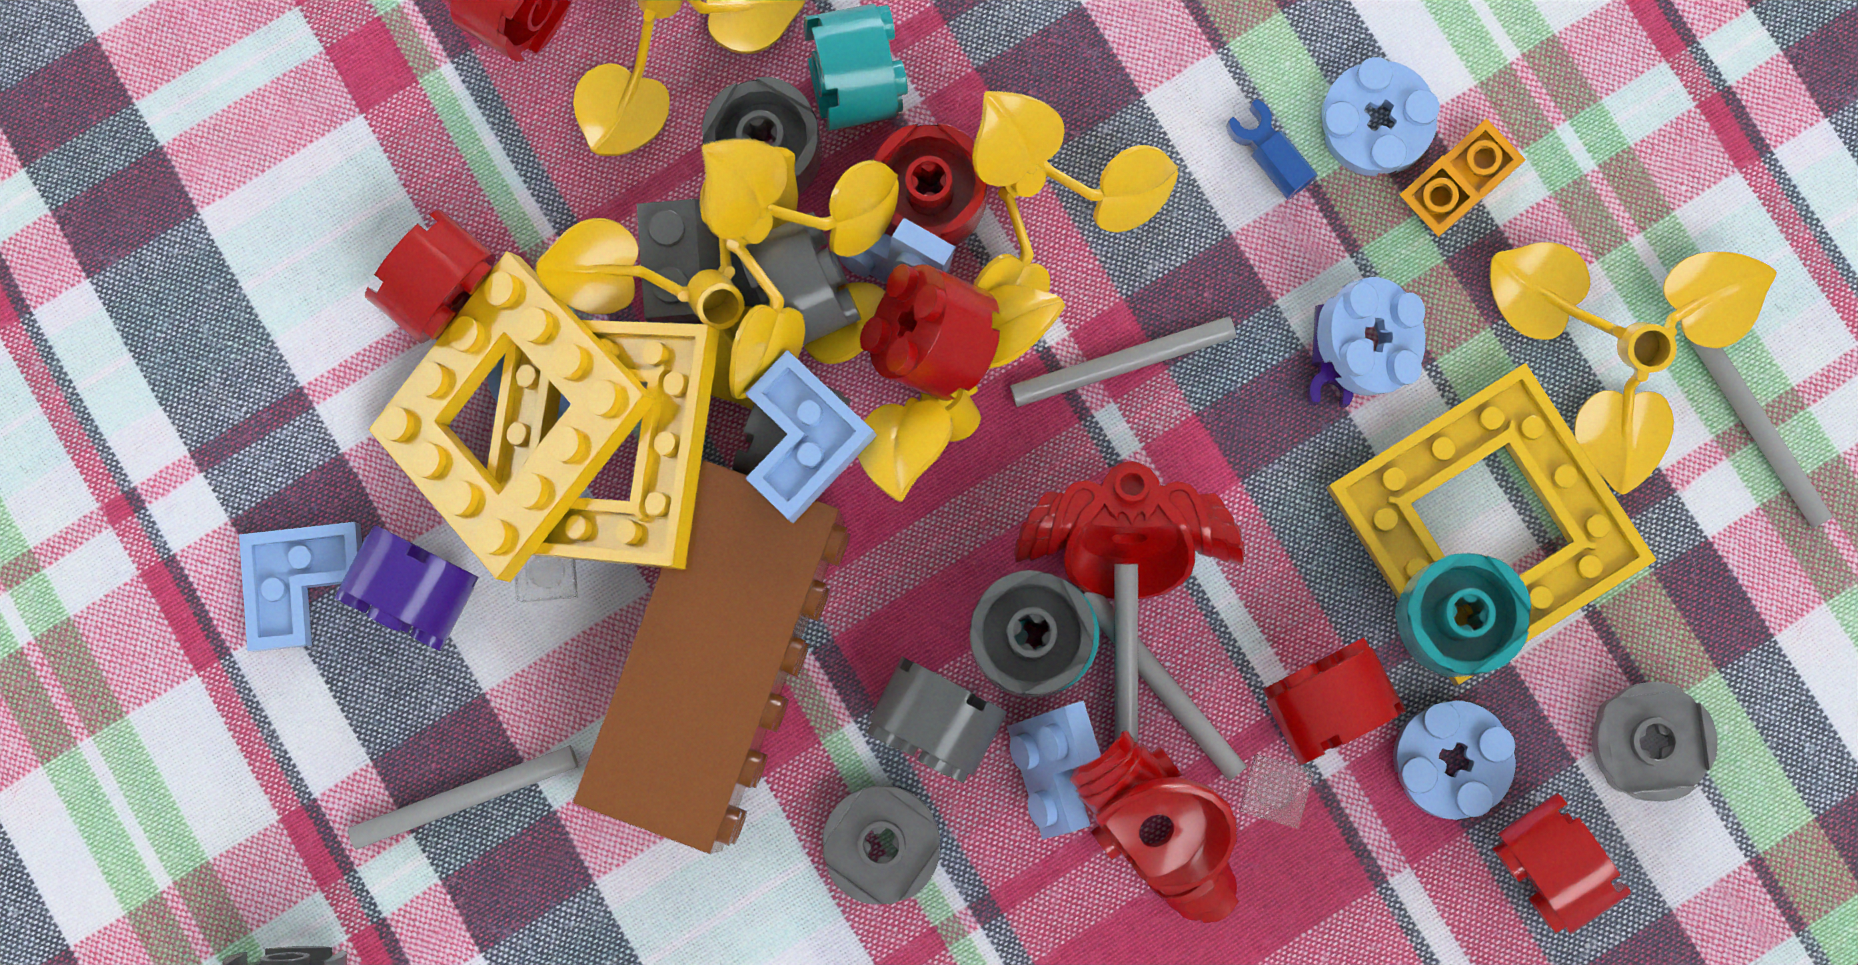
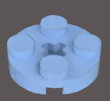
[1321,57,1439,176]
[1317,277,1425,396]
[1393,700,1516,820]

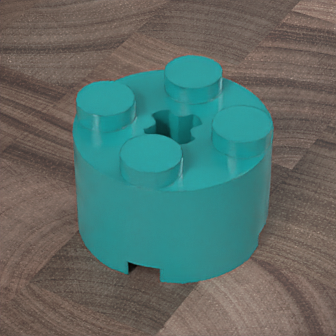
[804,3,908,131]
[1395,553,1531,677]

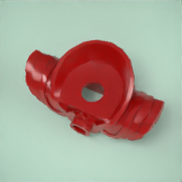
[1014,461,1245,599]
[1069,730,1239,923]

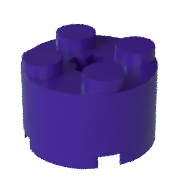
[334,524,479,651]

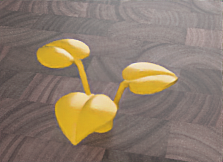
[573,0,806,156]
[972,91,1179,293]
[701,139,899,399]
[535,146,798,410]
[1489,242,1777,494]
[804,282,1066,502]

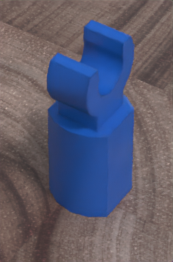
[1226,99,1318,200]

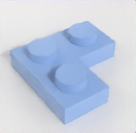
[836,218,955,284]
[745,350,877,523]
[239,522,362,652]
[1007,701,1101,840]

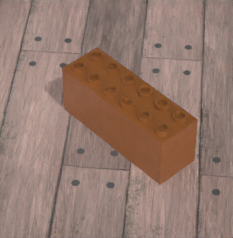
[572,460,851,854]

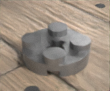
[1592,682,1718,802]
[823,786,940,905]

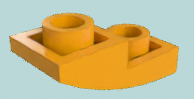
[1399,118,1526,238]

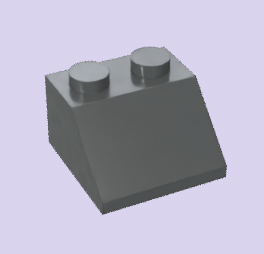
[637,199,762,324]

